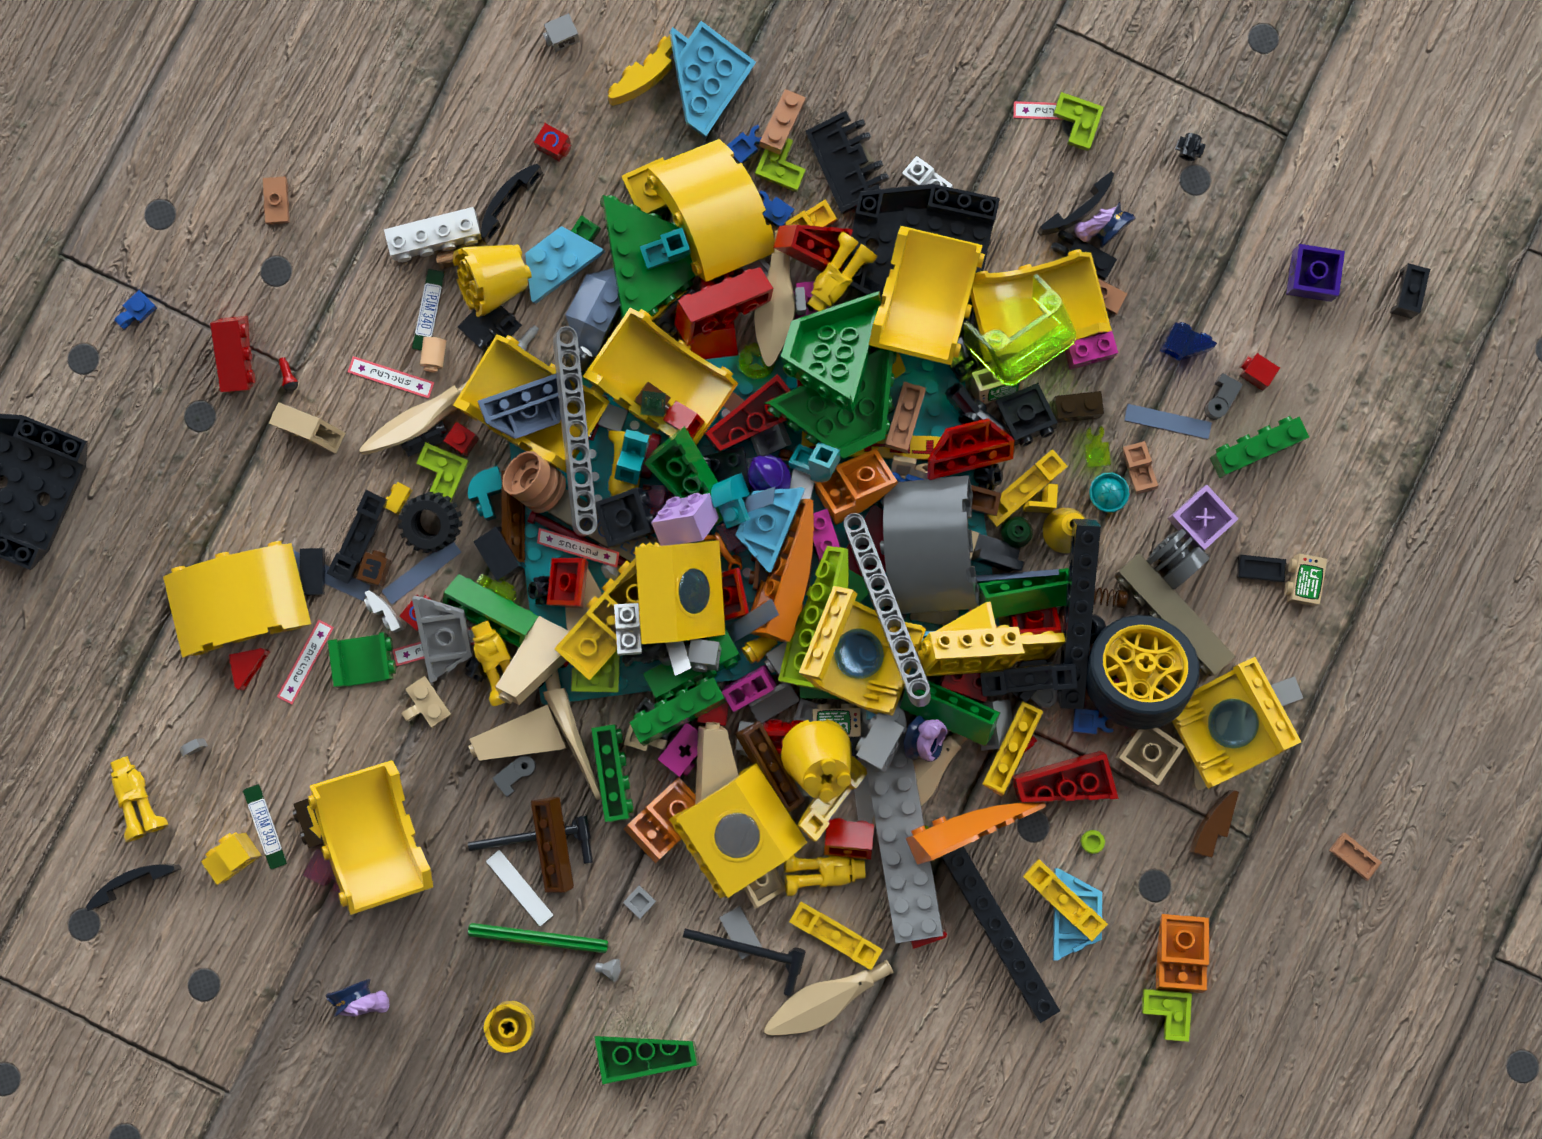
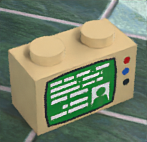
[970,360,1024,404]
[1284,554,1327,606]
[812,704,861,737]

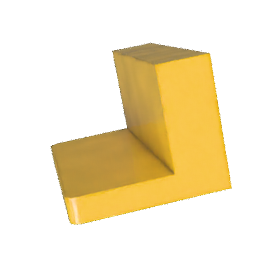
[1023,484,1058,513]

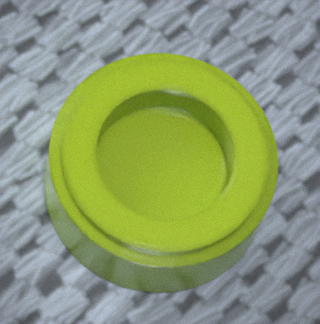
[1080,830,1105,854]

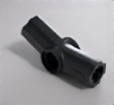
[945,383,1006,431]

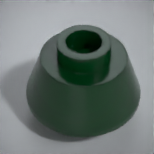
[1001,516,1033,548]

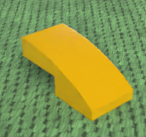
[785,199,838,227]

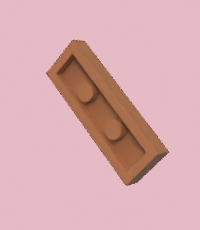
[759,89,806,155]
[885,382,926,453]

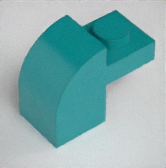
[640,228,691,270]
[614,429,649,485]
[789,442,841,482]
[468,466,502,521]
[711,473,750,529]

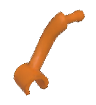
[704,532,742,570]

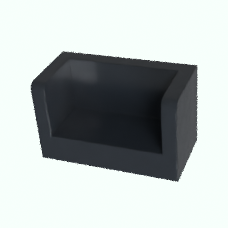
[1390,263,1431,319]
[473,526,526,581]

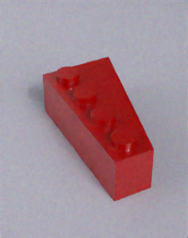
[675,267,774,347]

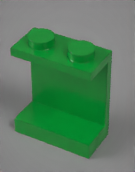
[328,632,396,688]

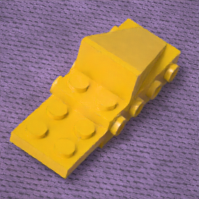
[554,542,685,680]
[917,602,1066,676]

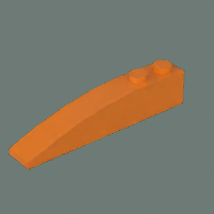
[750,499,814,642]
[906,802,1047,865]

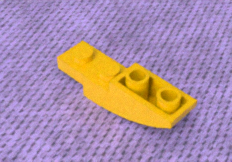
[608,34,673,106]

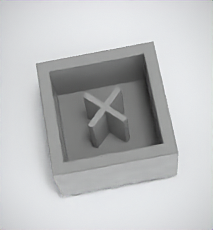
[855,713,907,772]

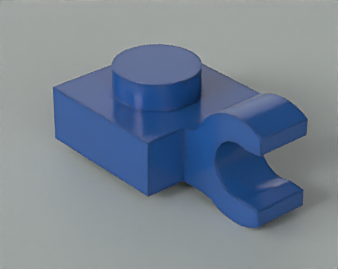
[114,290,157,330]

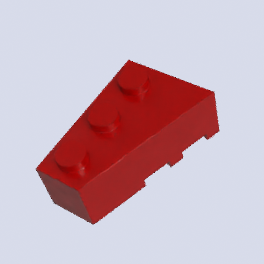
[773,225,853,272]
[210,316,255,392]

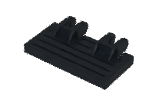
[805,111,889,214]

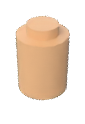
[420,337,446,372]

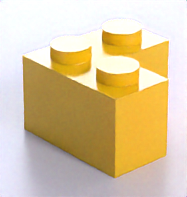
[201,832,262,885]

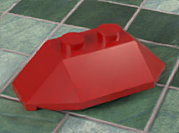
[927,418,1015,480]

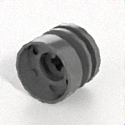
[1146,528,1210,590]

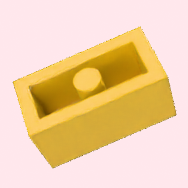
[385,482,413,515]

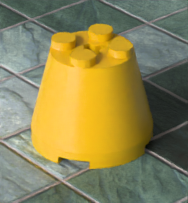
[453,244,532,317]
[781,719,852,802]

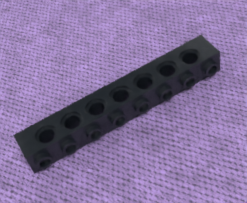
[1057,519,1101,709]
[941,846,1060,1023]

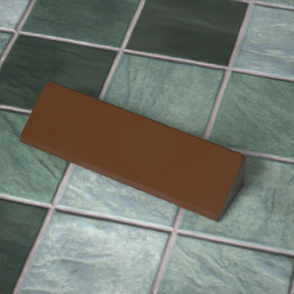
[735,721,805,813]
[531,797,574,893]

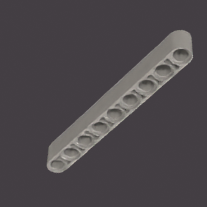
[553,326,597,537]
[844,513,931,707]

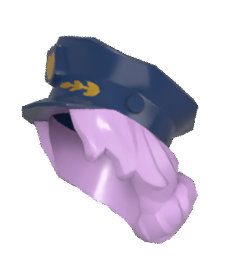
[1074,202,1136,248]
[904,716,947,762]
[325,979,389,1017]

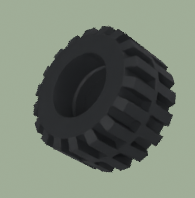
[398,492,462,553]

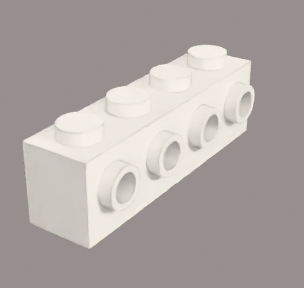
[384,207,482,262]

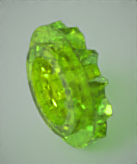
[739,342,775,379]

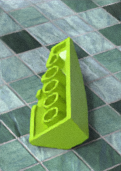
[778,546,849,692]

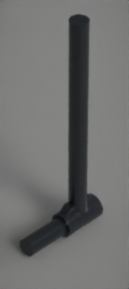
[468,815,593,864]
[682,928,806,996]

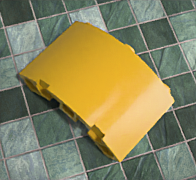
[647,139,775,282]
[869,226,985,365]
[970,249,1112,361]
[583,308,738,445]
[453,335,610,473]
[163,541,311,658]
[308,760,433,915]

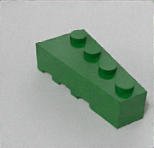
[644,426,723,528]
[594,1036,699,1084]

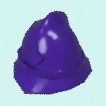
[748,455,792,491]

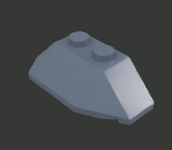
[566,268,621,358]
[477,374,573,439]

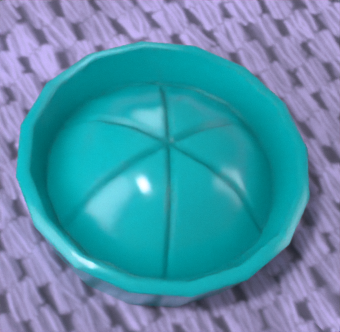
[1089,472,1130,512]

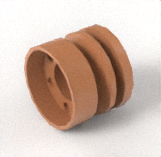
[502,451,566,513]

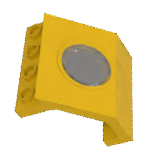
[669,763,808,898]

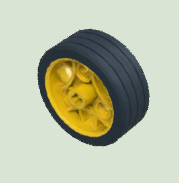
[1086,615,1199,730]

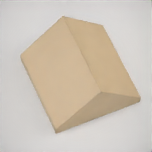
[744,868,785,909]

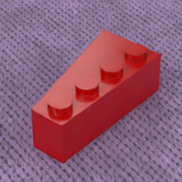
[704,374,791,452]
[1012,750,1119,802]

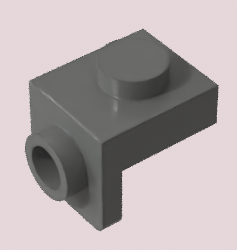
[750,423,792,456]

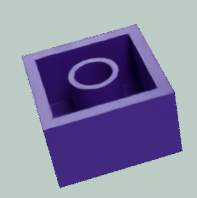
[1286,244,1345,302]

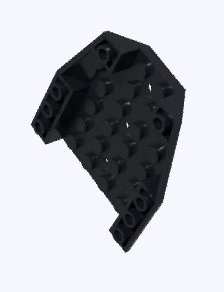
[843,184,1000,332]
[0,414,88,570]

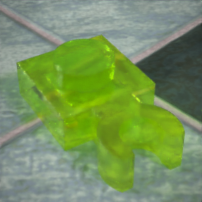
[1084,426,1111,468]
[477,573,517,602]

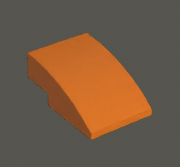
[814,449,898,525]
[624,777,696,864]
[1156,914,1209,993]

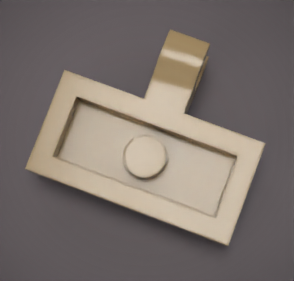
[401,676,452,728]

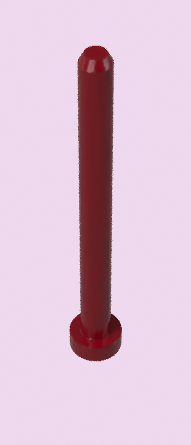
[527,511,630,567]

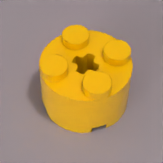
[484,1001,535,1053]

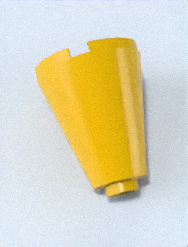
[1043,508,1085,553]

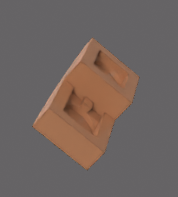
[1122,441,1158,495]

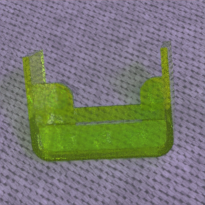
[964,274,1076,385]

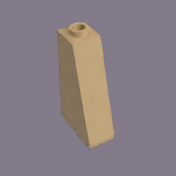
[496,616,569,705]
[468,704,568,761]
[695,722,742,814]

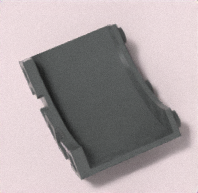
[880,475,980,614]

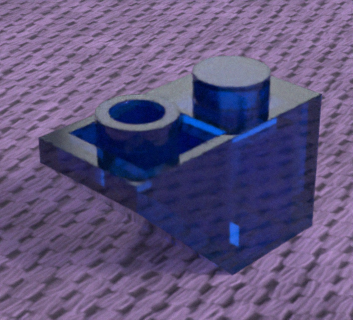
[1159,322,1217,361]

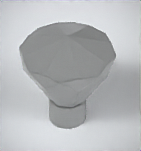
[601,565,620,581]
[595,959,621,982]

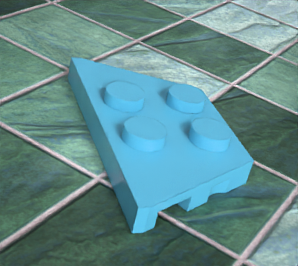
[525,226,605,304]
[735,487,805,573]
[1053,868,1102,961]

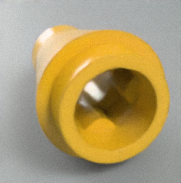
[741,637,778,664]

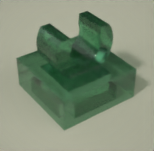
[640,391,666,417]

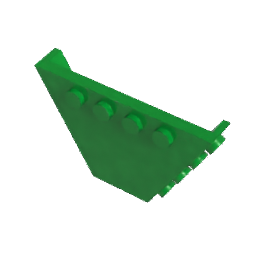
[600,195,696,319]
[781,291,882,413]
[764,348,897,458]

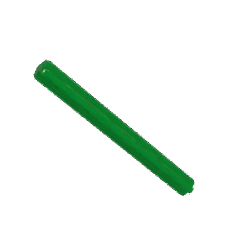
[468,923,608,953]

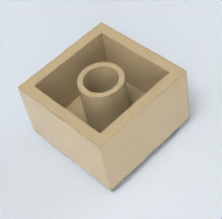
[1115,728,1185,785]

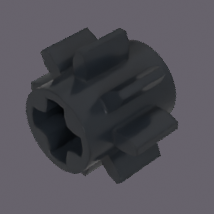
[1175,133,1206,161]
[974,464,1003,491]
[528,576,550,605]

